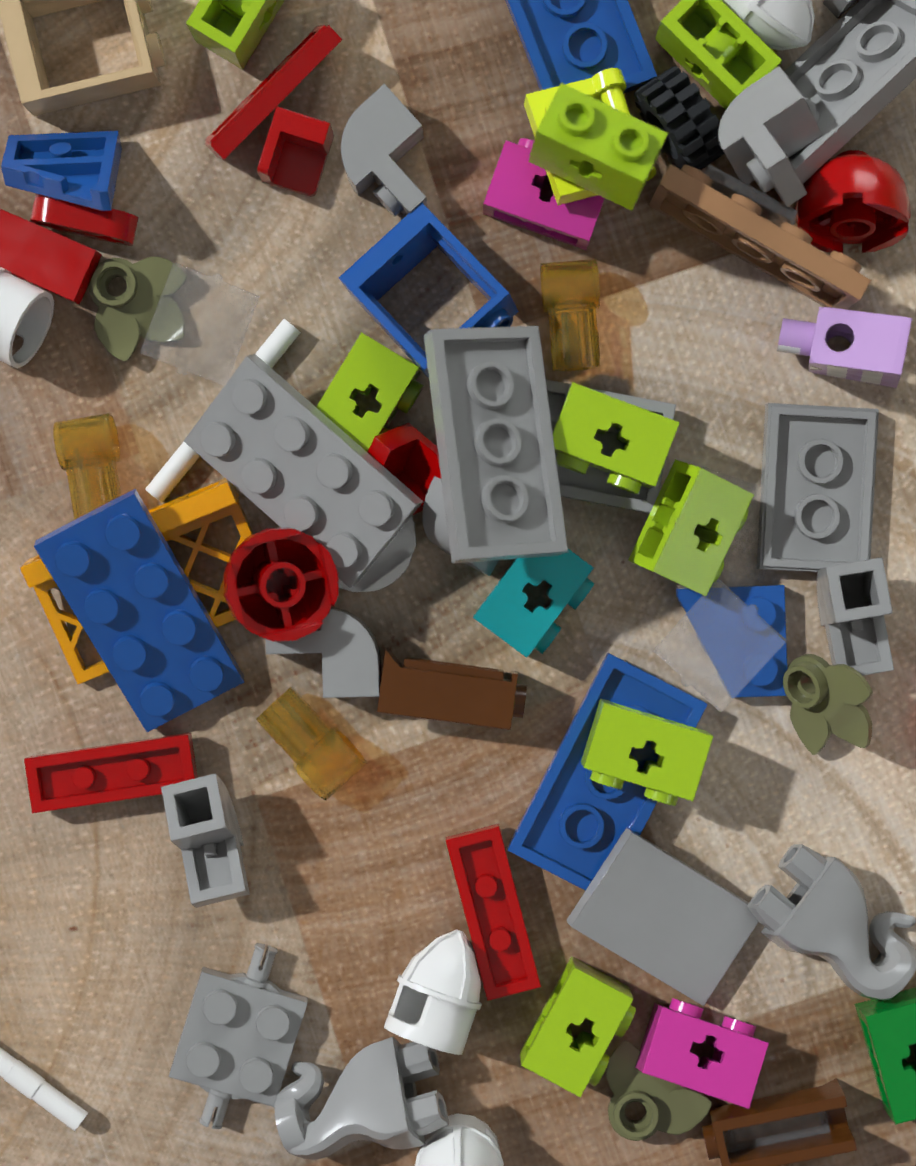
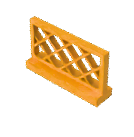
[20,478,253,684]

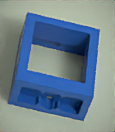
[339,202,519,379]

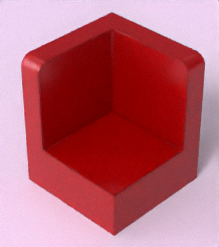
[257,106,334,197]
[368,422,441,516]

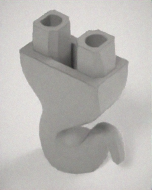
[747,844,916,1001]
[274,1037,449,1160]

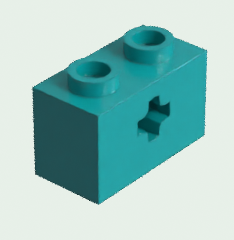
[473,549,595,658]

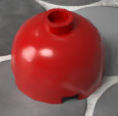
[796,150,911,254]
[224,528,339,642]

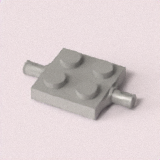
[169,943,308,1129]

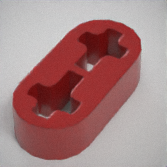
[30,194,139,246]

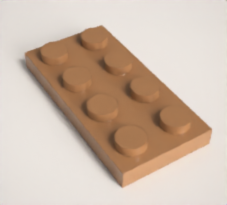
[649,164,872,310]

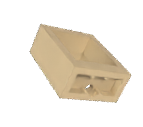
[0,0,166,117]

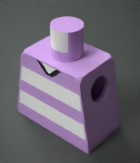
[777,307,912,388]

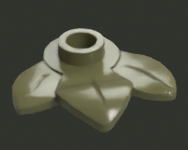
[88,256,187,362]
[783,654,873,755]
[606,1041,712,1141]

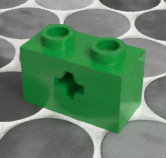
[855,987,916,1125]

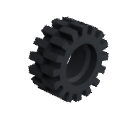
[634,66,725,170]

